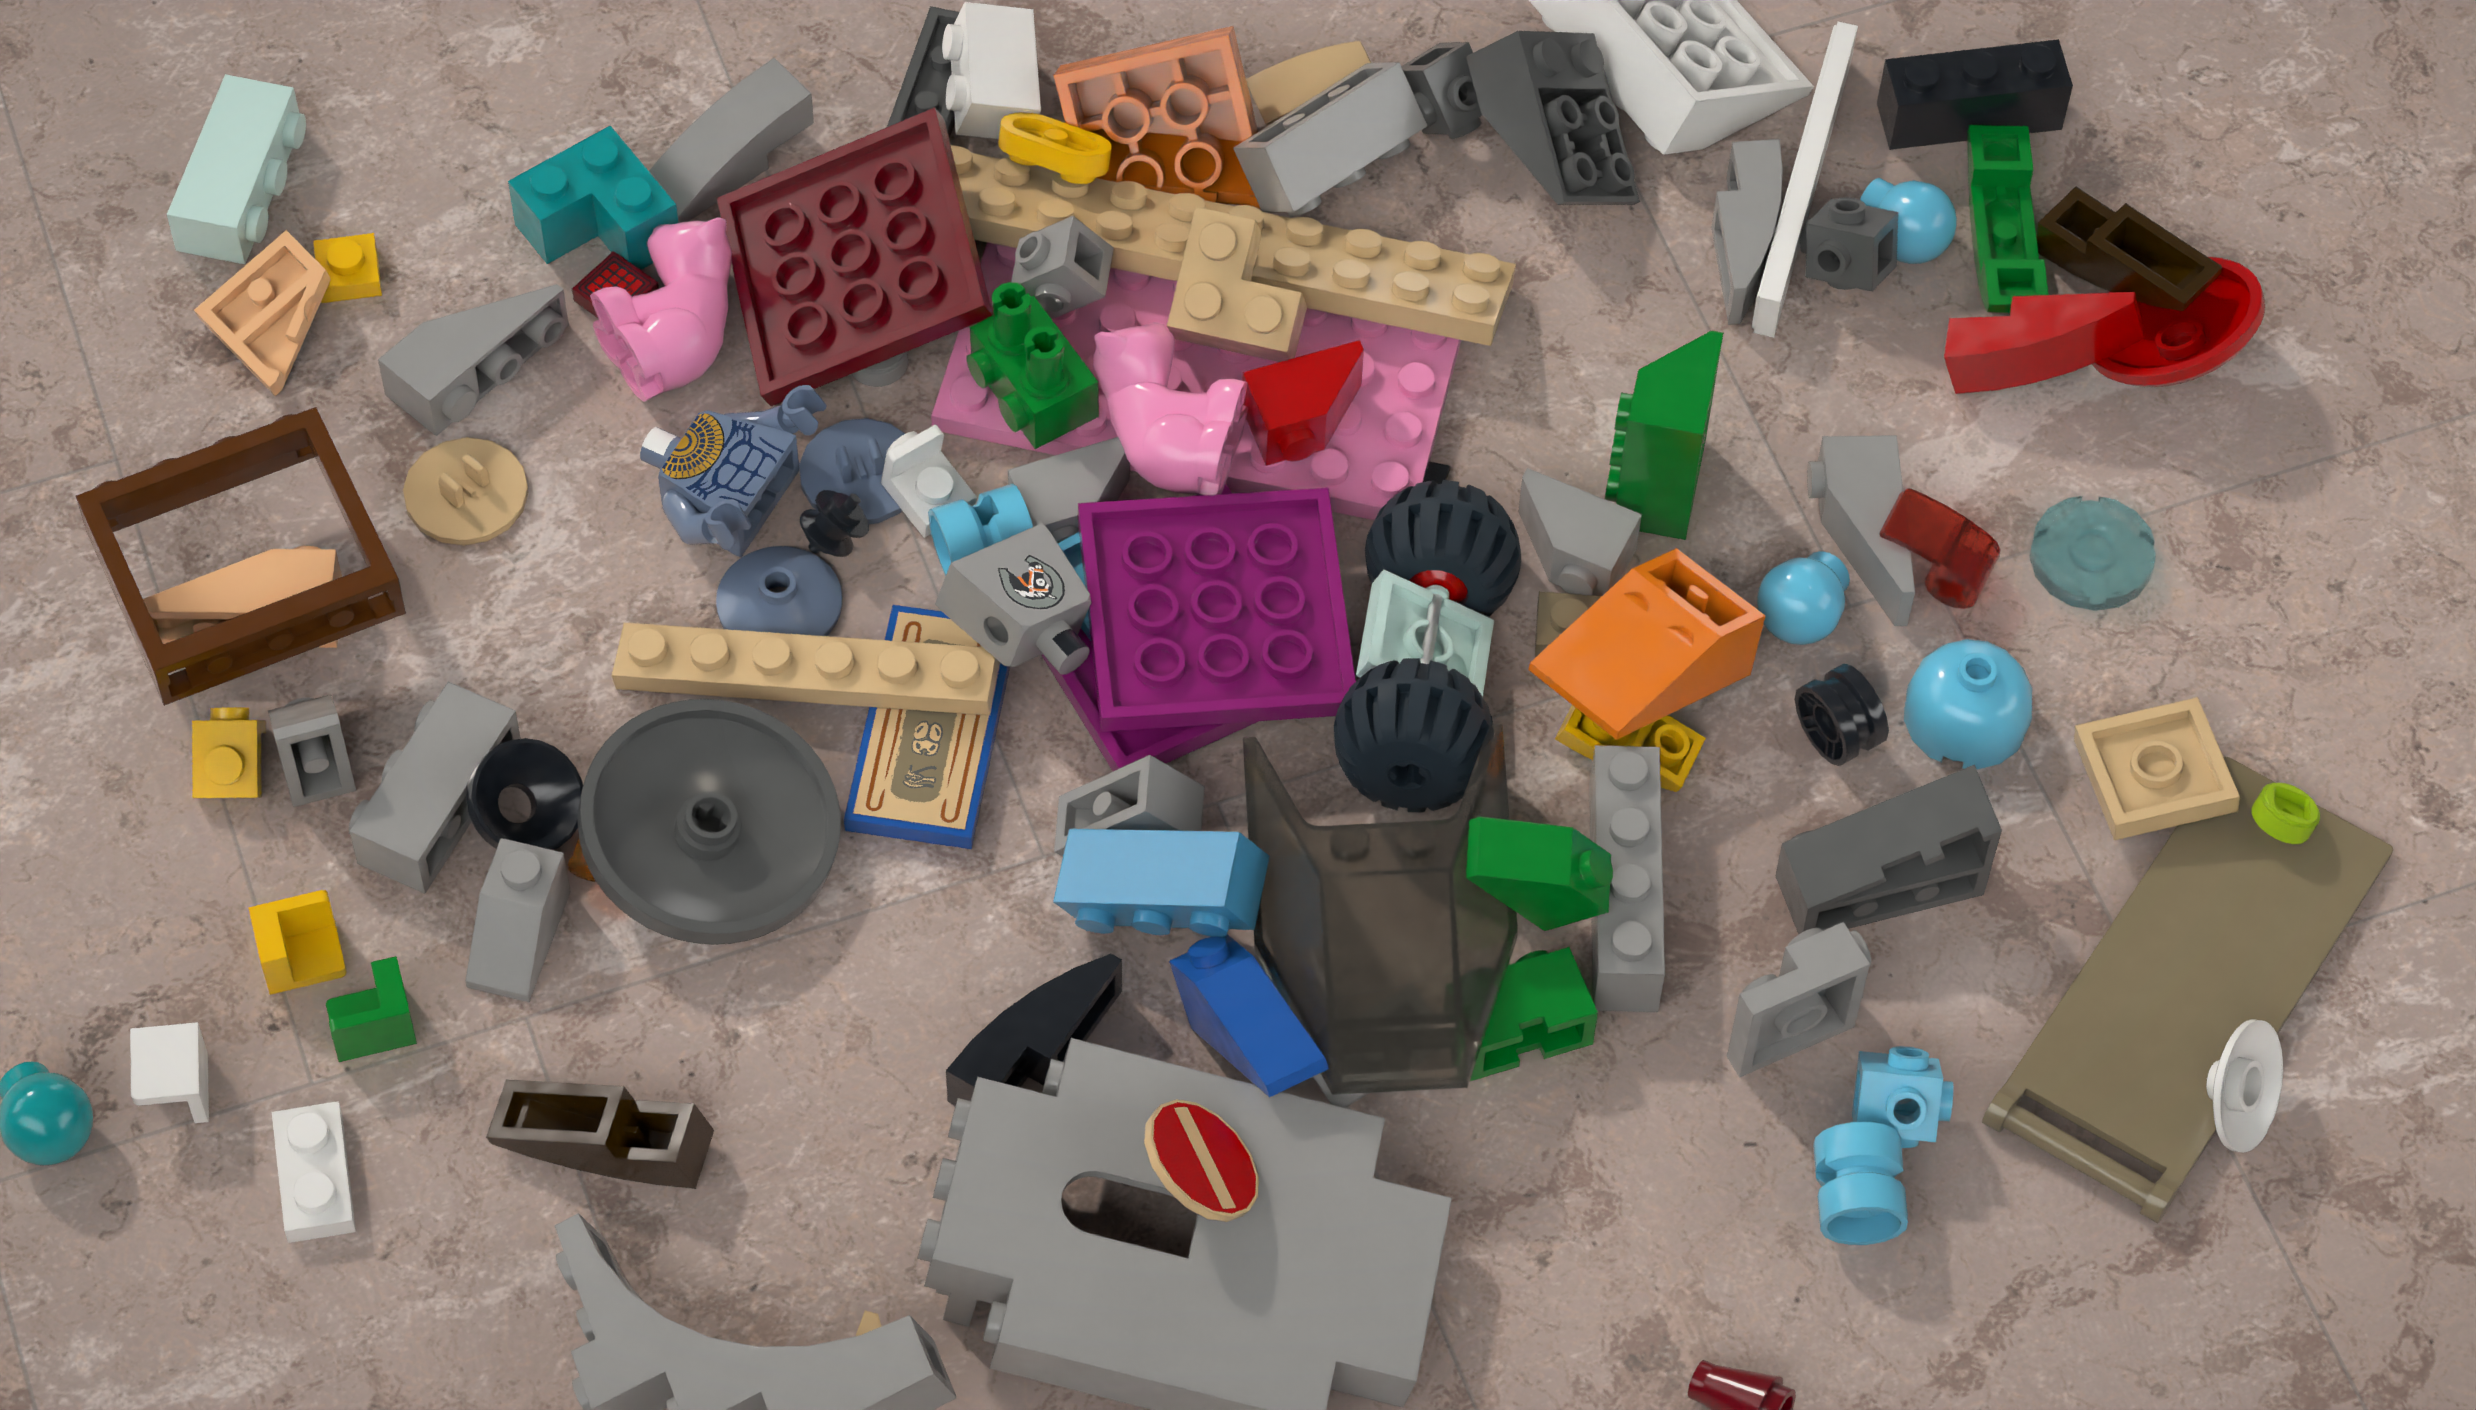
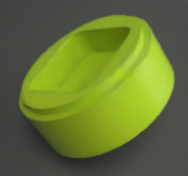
[2251,783,2320,844]

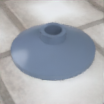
[716,546,842,636]

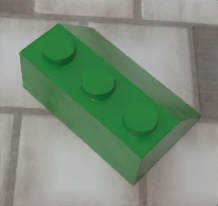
[1605,331,1724,540]

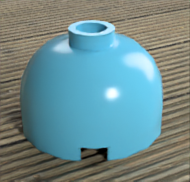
[1904,639,2032,770]

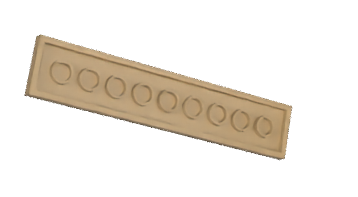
[951,146,1516,346]

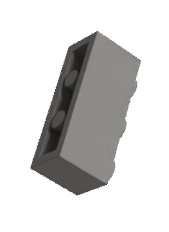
[1233,62,1427,217]
[348,682,521,894]

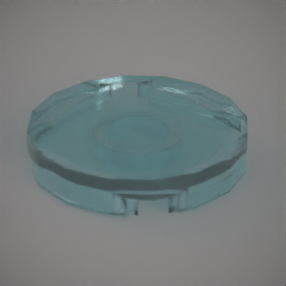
[2029,496,2156,611]

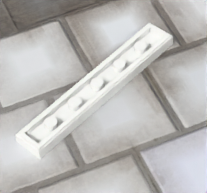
[1752,21,1858,338]

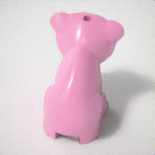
[590,218,732,402]
[1093,322,1248,495]

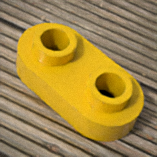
[998,112,1111,184]

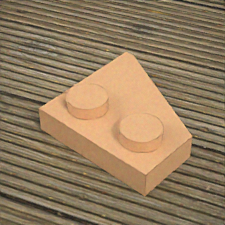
[194,230,331,396]

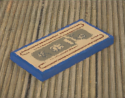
[844,605,1010,849]

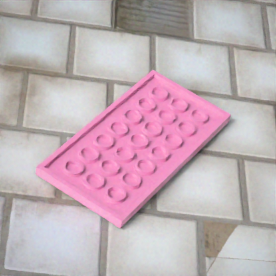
[931,242,1461,520]

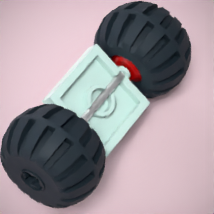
[1334,480,1521,813]

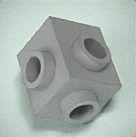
[1011,216,1114,319]

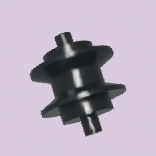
[800,490,869,557]

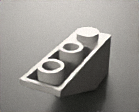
[378,284,569,436]

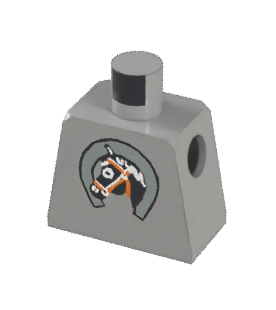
[935,523,1091,675]

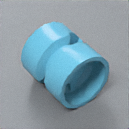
[928,484,1033,576]
[1813,1122,1908,1245]

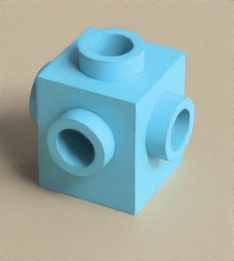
[1852,1046,1953,1148]

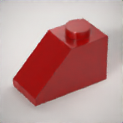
[1242,340,1364,466]

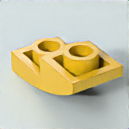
[1555,705,1706,792]

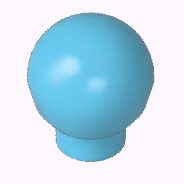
[1860,178,1957,264]
[1757,551,1850,645]

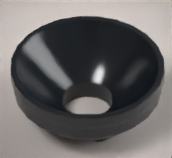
[466,738,583,850]

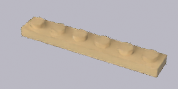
[612,623,1000,715]

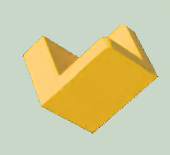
[248,890,347,995]

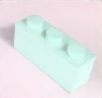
[167,74,306,265]

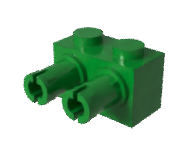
[966,282,1099,449]

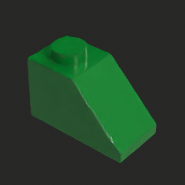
[1466,817,1613,931]

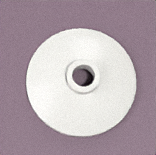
[2207,1019,2283,1153]

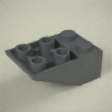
[1466,31,1640,205]

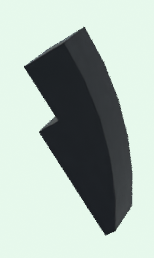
[946,954,1122,1106]

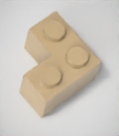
[1167,206,1307,362]

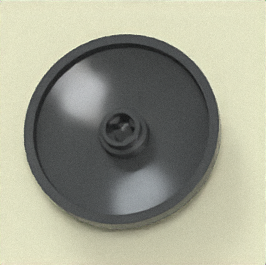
[578,699,841,945]

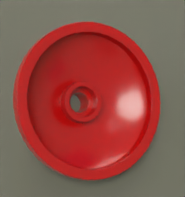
[2092,257,2265,387]

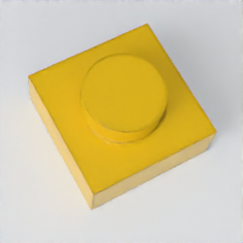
[313,233,382,303]

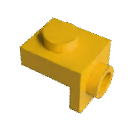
[192,707,266,798]

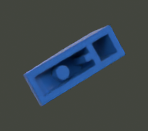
[1169,934,1329,1098]

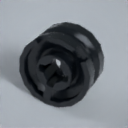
[1794,664,1889,766]

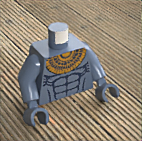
[640,385,827,557]

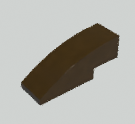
[2036,186,2222,311]
[486,1079,714,1189]

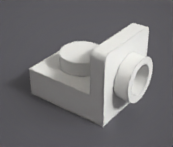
[881,425,977,538]

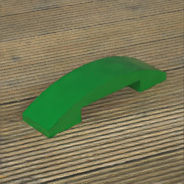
[1967,125,2049,313]

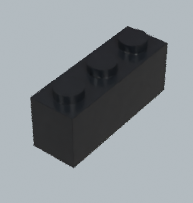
[1877,39,2073,150]

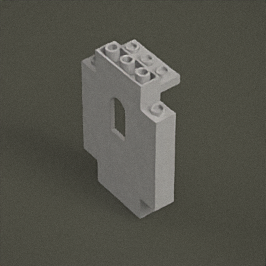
[917,1038,1452,1410]

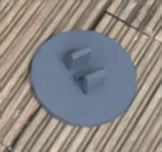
[799,418,905,524]

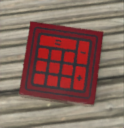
[572,251,659,319]

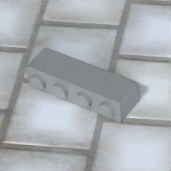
[1589,745,1665,1012]

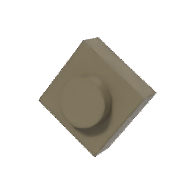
[1534,591,1602,658]

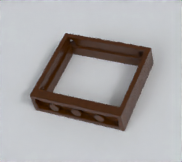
[76,407,406,706]

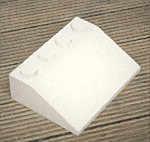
[1529,0,1814,155]

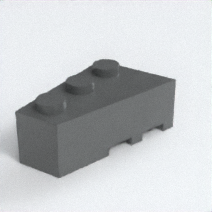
[1775,765,2002,935]

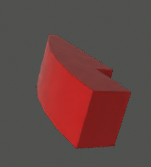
[1944,292,2144,394]

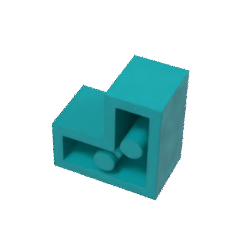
[508,125,679,270]

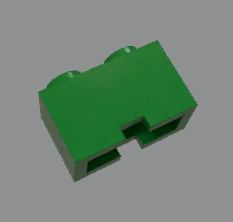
[1442,947,1598,1082]

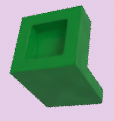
[326,956,417,1062]

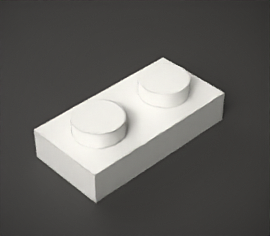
[272,1101,356,1243]

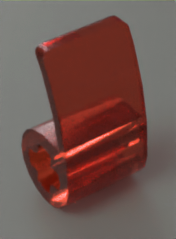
[1879,488,2001,609]

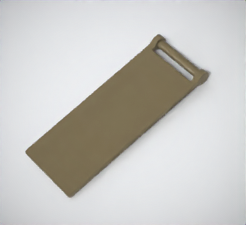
[1982,757,2393,1223]

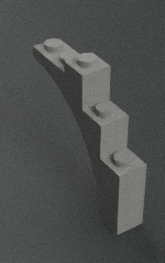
[555,1213,957,1410]

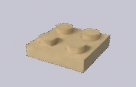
[2074,697,2240,840]

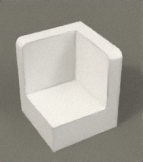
[130,1022,209,1123]

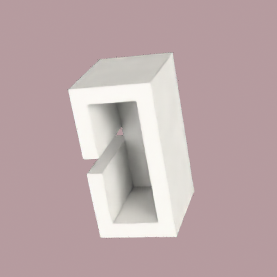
[942,2,1041,139]

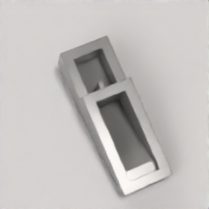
[649,58,814,223]
[1711,139,1783,325]

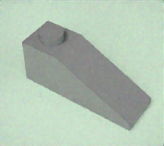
[1807,435,1915,626]

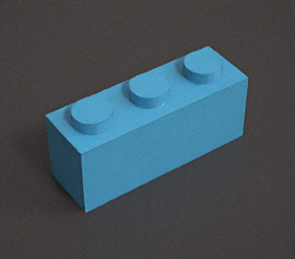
[1053,829,1270,937]

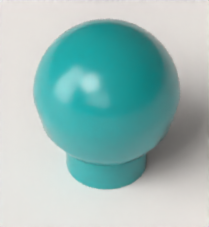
[0,1062,93,1166]

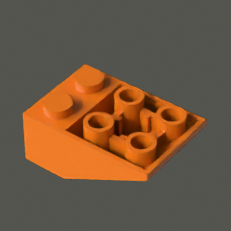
[1528,548,1766,740]

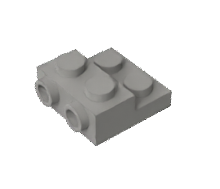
[1727,922,1871,1078]

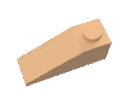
[143,546,342,648]

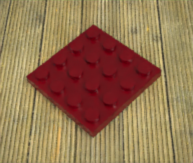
[717,107,993,406]

